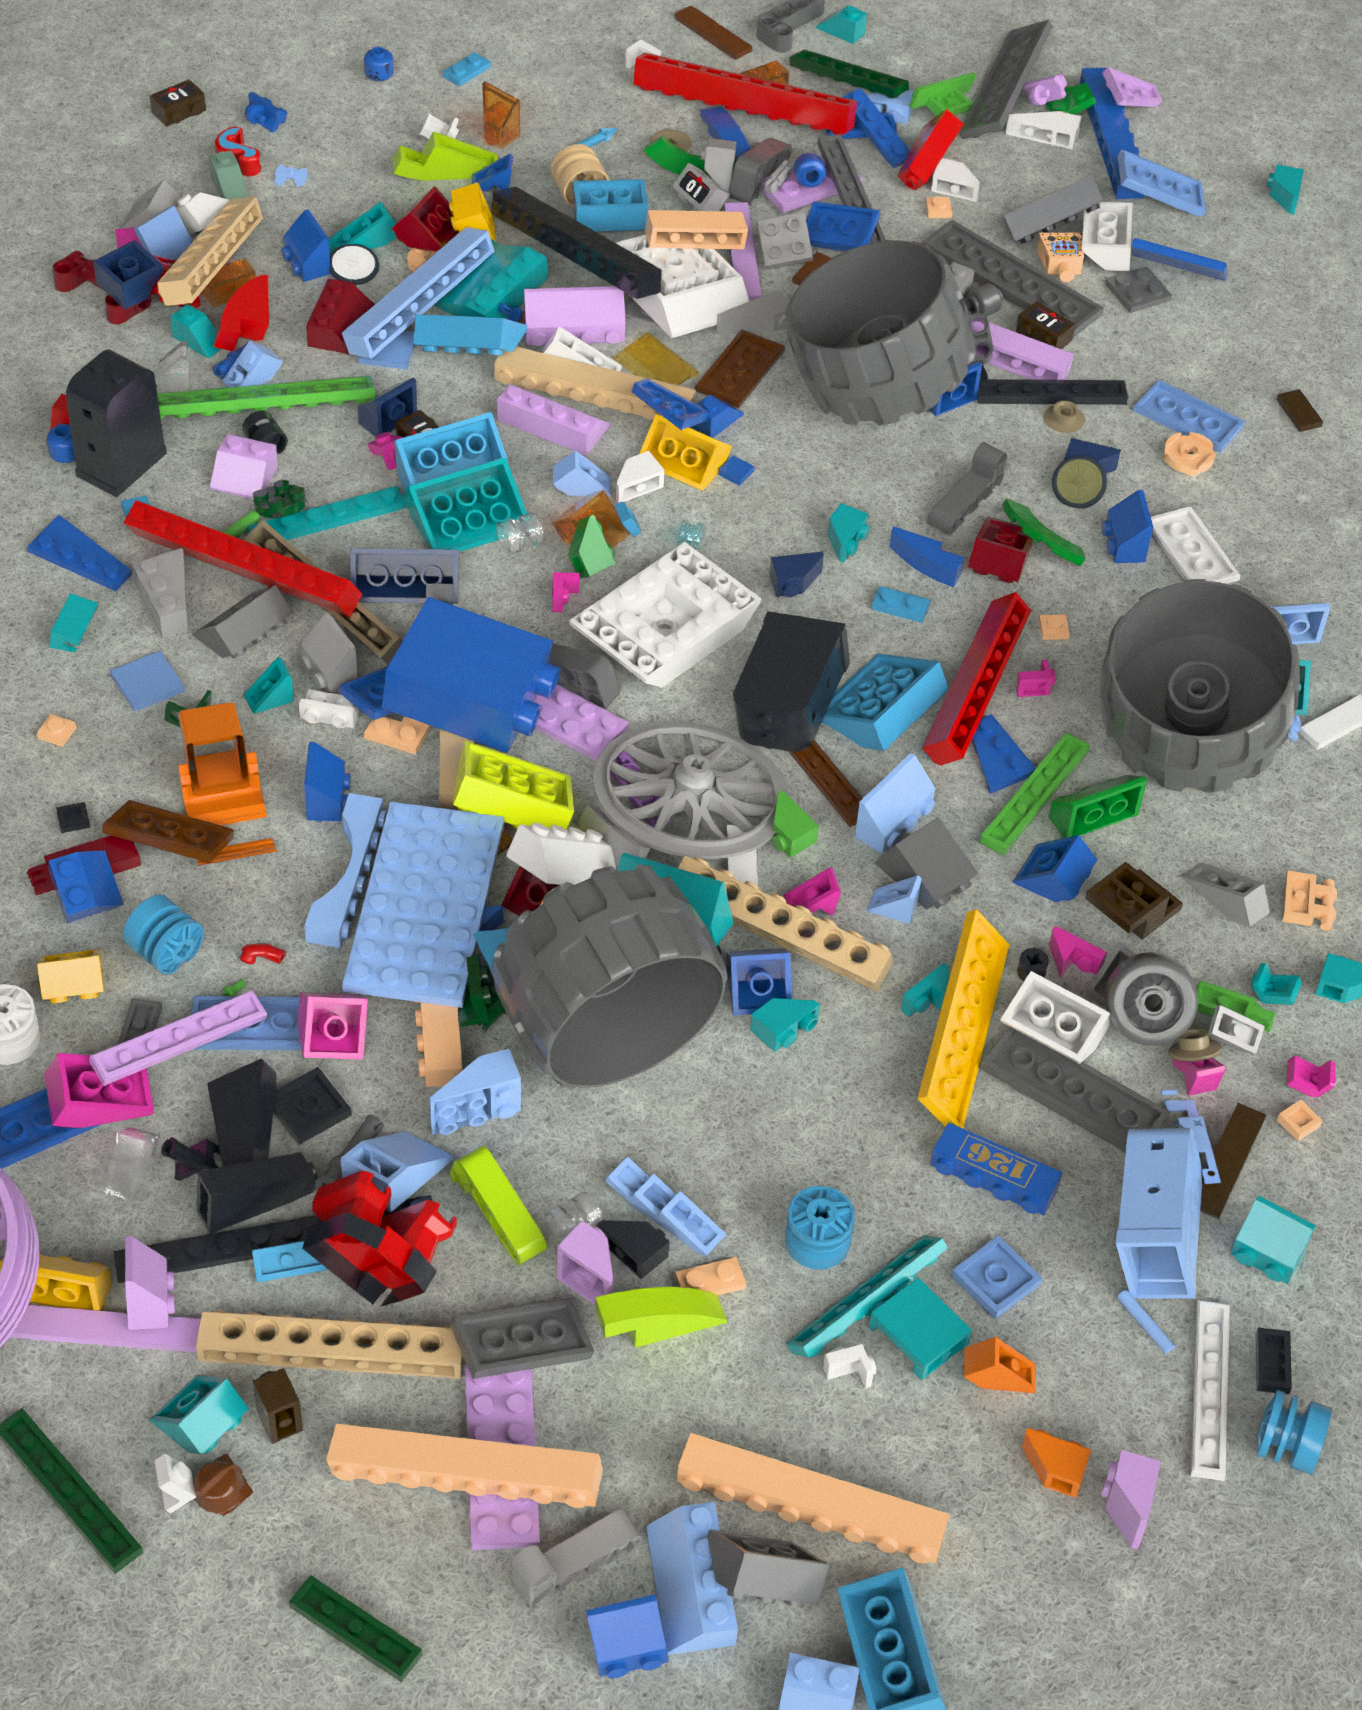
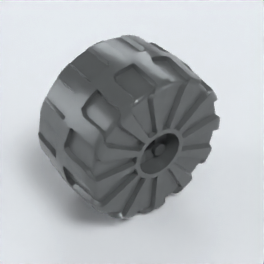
[786,240,976,426]
[1100,579,1300,793]
[491,864,728,1088]

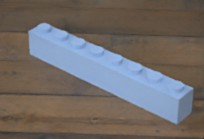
[342,227,494,359]

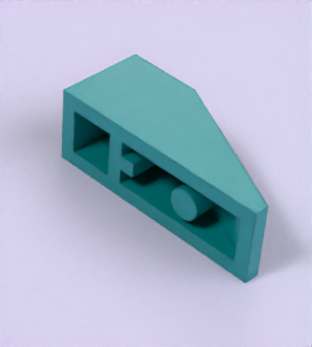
[328,201,397,256]

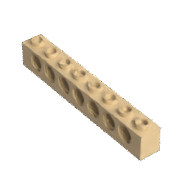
[157,196,263,306]
[678,855,893,992]
[196,1310,463,1379]

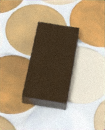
[1277,389,1323,432]

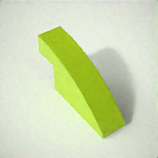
[392,131,498,181]
[595,1287,727,1348]

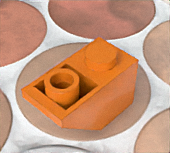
[1022,1428,1091,1498]

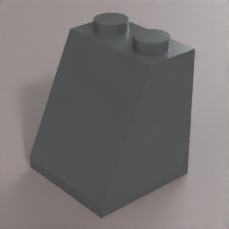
[875,817,978,909]

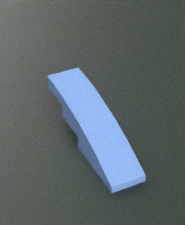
[605,1157,727,1257]

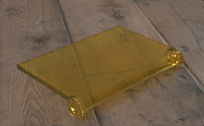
[612,332,699,386]

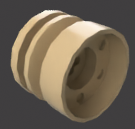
[551,144,610,208]

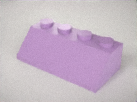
[524,286,625,346]
[497,384,611,455]

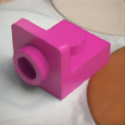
[552,572,580,613]
[1016,659,1056,697]

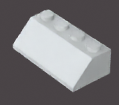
[506,823,617,885]

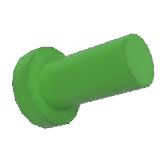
[222,979,246,996]

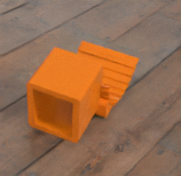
[178,702,277,866]

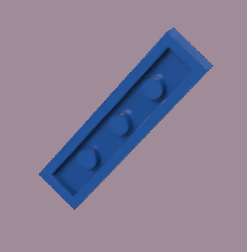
[842,88,910,168]

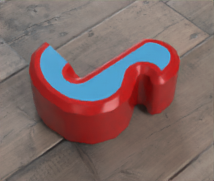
[215,127,261,176]

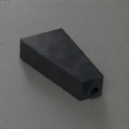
[207,1058,277,1167]
[196,1152,317,1234]

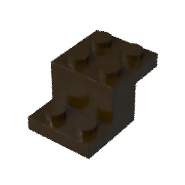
[1085,862,1183,940]

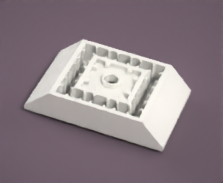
[616,235,749,338]
[569,542,761,687]

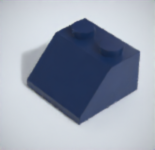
[93,240,164,310]
[358,378,417,437]

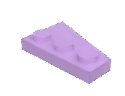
[1102,67,1163,107]

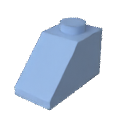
[553,450,612,496]

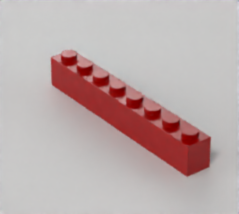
[922,592,1032,766]

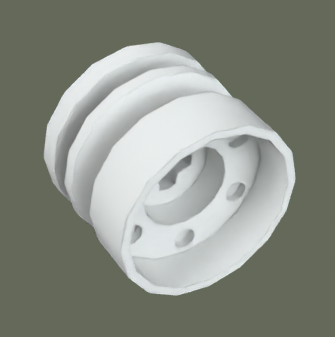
[0,984,41,1065]

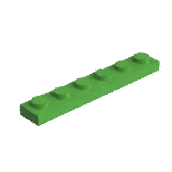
[980,733,1090,856]

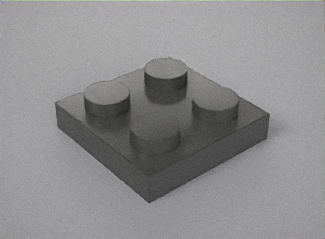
[1105,267,1172,313]

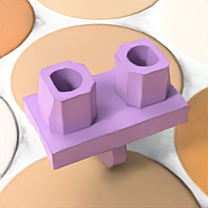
[1023,74,1067,106]

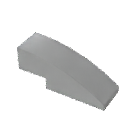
[576,804,651,867]

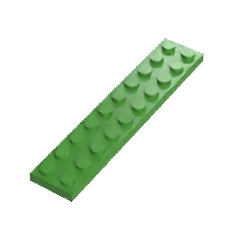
[157,375,375,419]

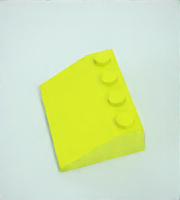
[453,741,574,830]

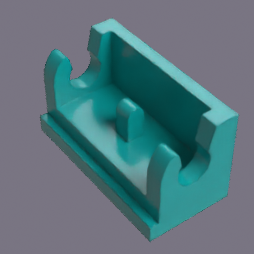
[49,593,99,653]

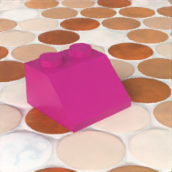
[298,992,368,1059]

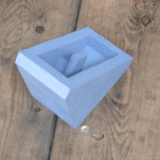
[867,875,922,924]

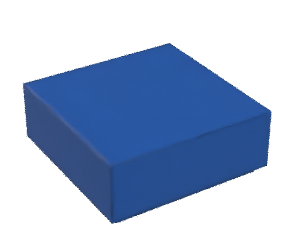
[718,455,754,486]

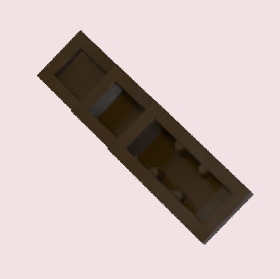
[1200,1103,1267,1220]

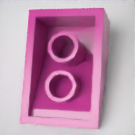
[44,1053,154,1128]

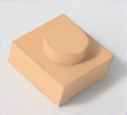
[926,196,952,218]
[1038,614,1070,640]
[37,714,77,747]
[1277,1100,1322,1142]

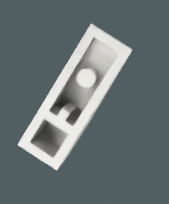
[1006,111,1082,149]
[542,326,622,372]

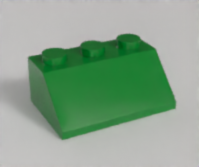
[1049,775,1147,838]

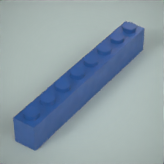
[1079,67,1144,199]

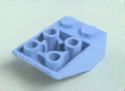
[429,1049,521,1135]
[340,1131,454,1212]

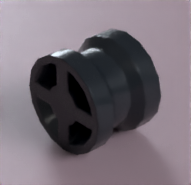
[1017,948,1049,981]

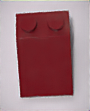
[967,516,1034,583]

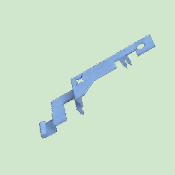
[1161,1089,1221,1184]

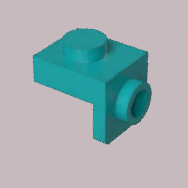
[1251,963,1302,1005]

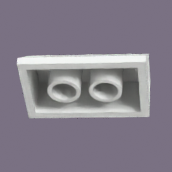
[1082,202,1133,271]
[1000,971,1110,1064]

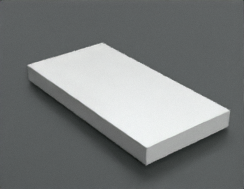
[1151,506,1240,584]

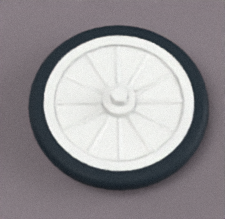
[329,244,379,285]

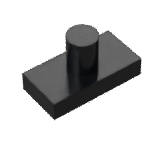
[1255,1327,1292,1395]

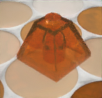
[482,81,520,150]

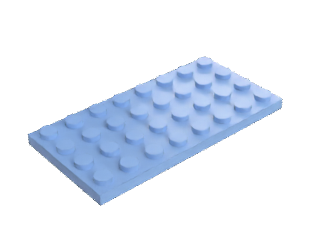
[342,802,504,1008]

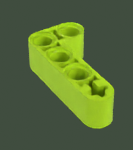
[450,1145,547,1265]

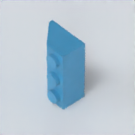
[573,179,649,232]

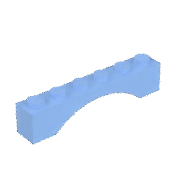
[305,793,387,948]

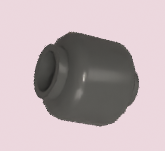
[965,283,1003,316]

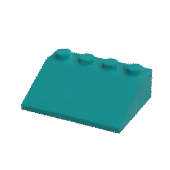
[434,244,549,319]
[404,457,533,552]

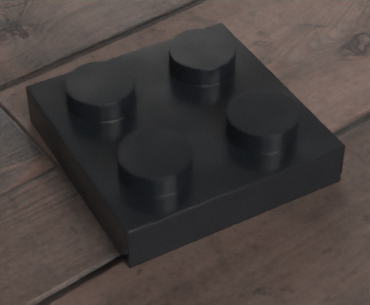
[273,1067,352,1145]

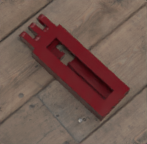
[27,835,141,896]

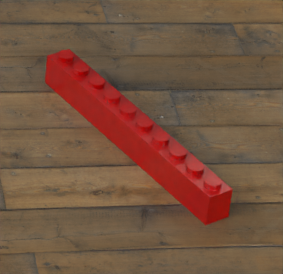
[633,52,857,135]
[123,500,363,618]

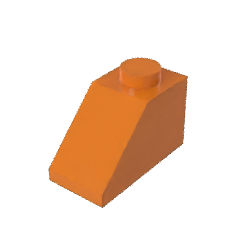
[963,1337,1036,1393]

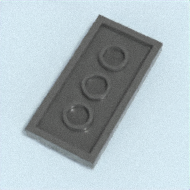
[450,1298,594,1379]

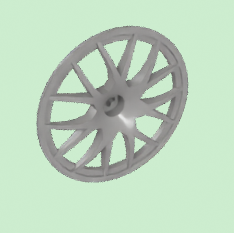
[593,722,789,859]

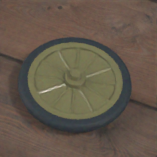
[1052,455,1107,509]

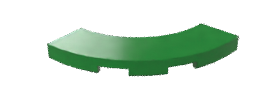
[644,135,738,177]
[1002,498,1086,566]

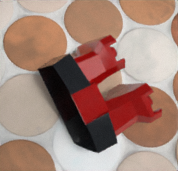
[302,1170,457,1307]

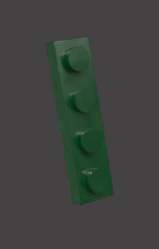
[289,1575,423,1683]

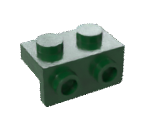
[458,955,492,1027]

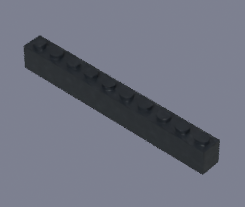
[491,186,662,299]

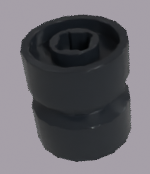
[242,410,288,454]

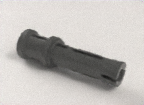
[316,1115,384,1189]

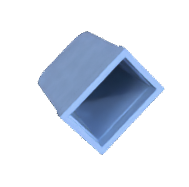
[1116,1128,1202,1299]

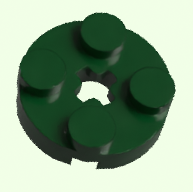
[253,480,307,518]

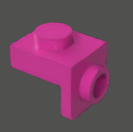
[367,432,403,470]
[1287,1055,1336,1098]

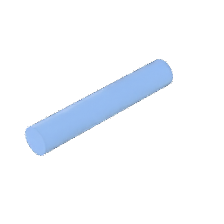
[1117,1290,1175,1354]

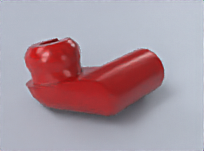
[239,943,286,965]

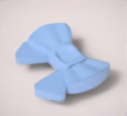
[274,165,308,187]

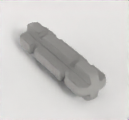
[763,160,794,194]

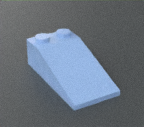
[779,1653,860,1710]

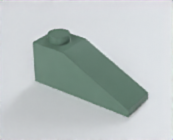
[209,150,249,200]

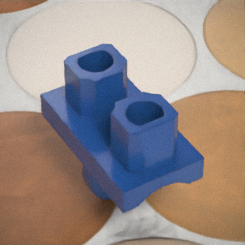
[245,92,287,133]

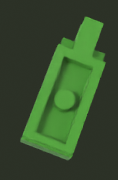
[1196,981,1275,1032]

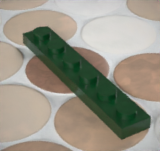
[789,49,909,98]
[0,1408,143,1574]

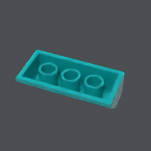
[617,852,734,947]

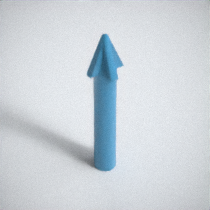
[575,128,617,147]

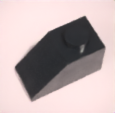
[598,1220,670,1279]

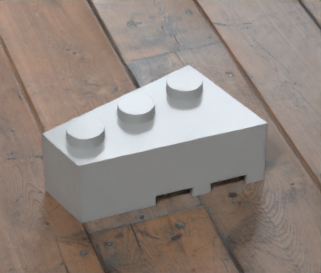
[132,548,188,638]

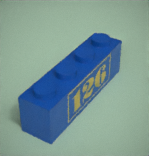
[930,1122,1063,1216]

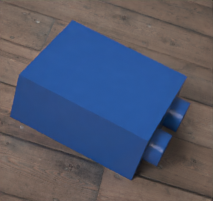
[382,597,560,753]

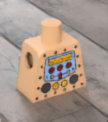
[1037,233,1084,282]

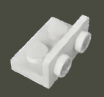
[299,689,360,728]

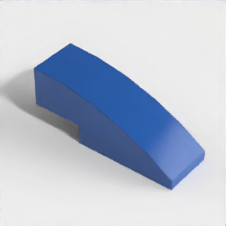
[889,526,964,588]

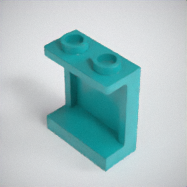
[869,1277,972,1381]

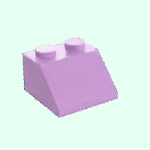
[210,434,278,499]
[557,1221,613,1304]
[125,1236,175,1330]
[1101,1450,1161,1550]

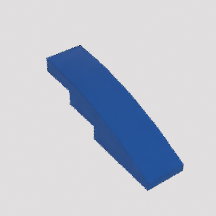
[700,106,751,159]

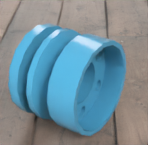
[123,895,204,974]
[785,1186,855,1269]
[1256,1389,1332,1475]

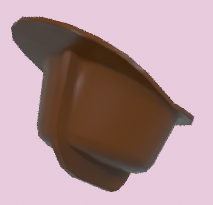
[193,1453,253,1516]

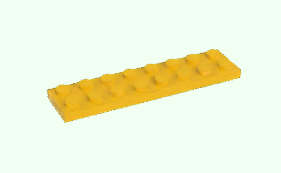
[917,909,1010,1128]

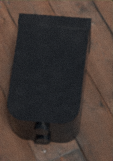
[66,349,167,498]
[733,611,850,752]

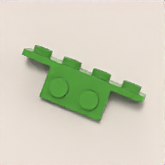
[909,72,977,116]

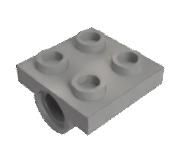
[757,212,813,269]

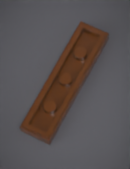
[675,5,752,60]
[789,740,863,827]

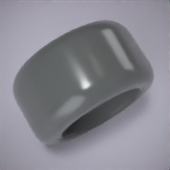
[1105,952,1198,1046]

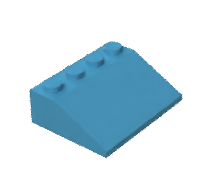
[822,653,949,751]

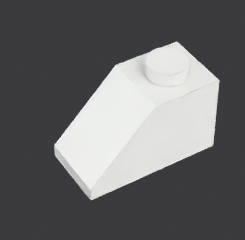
[931,158,980,202]
[176,193,229,235]
[616,451,664,503]

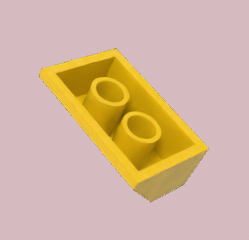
[639,414,732,491]
[0,1253,112,1311]

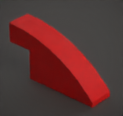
[214,274,269,351]

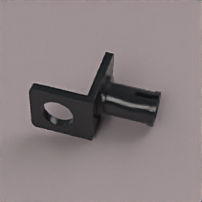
[161,1137,221,1181]

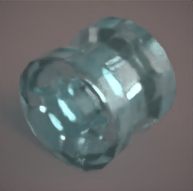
[678,520,704,549]

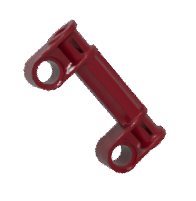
[52,250,152,325]

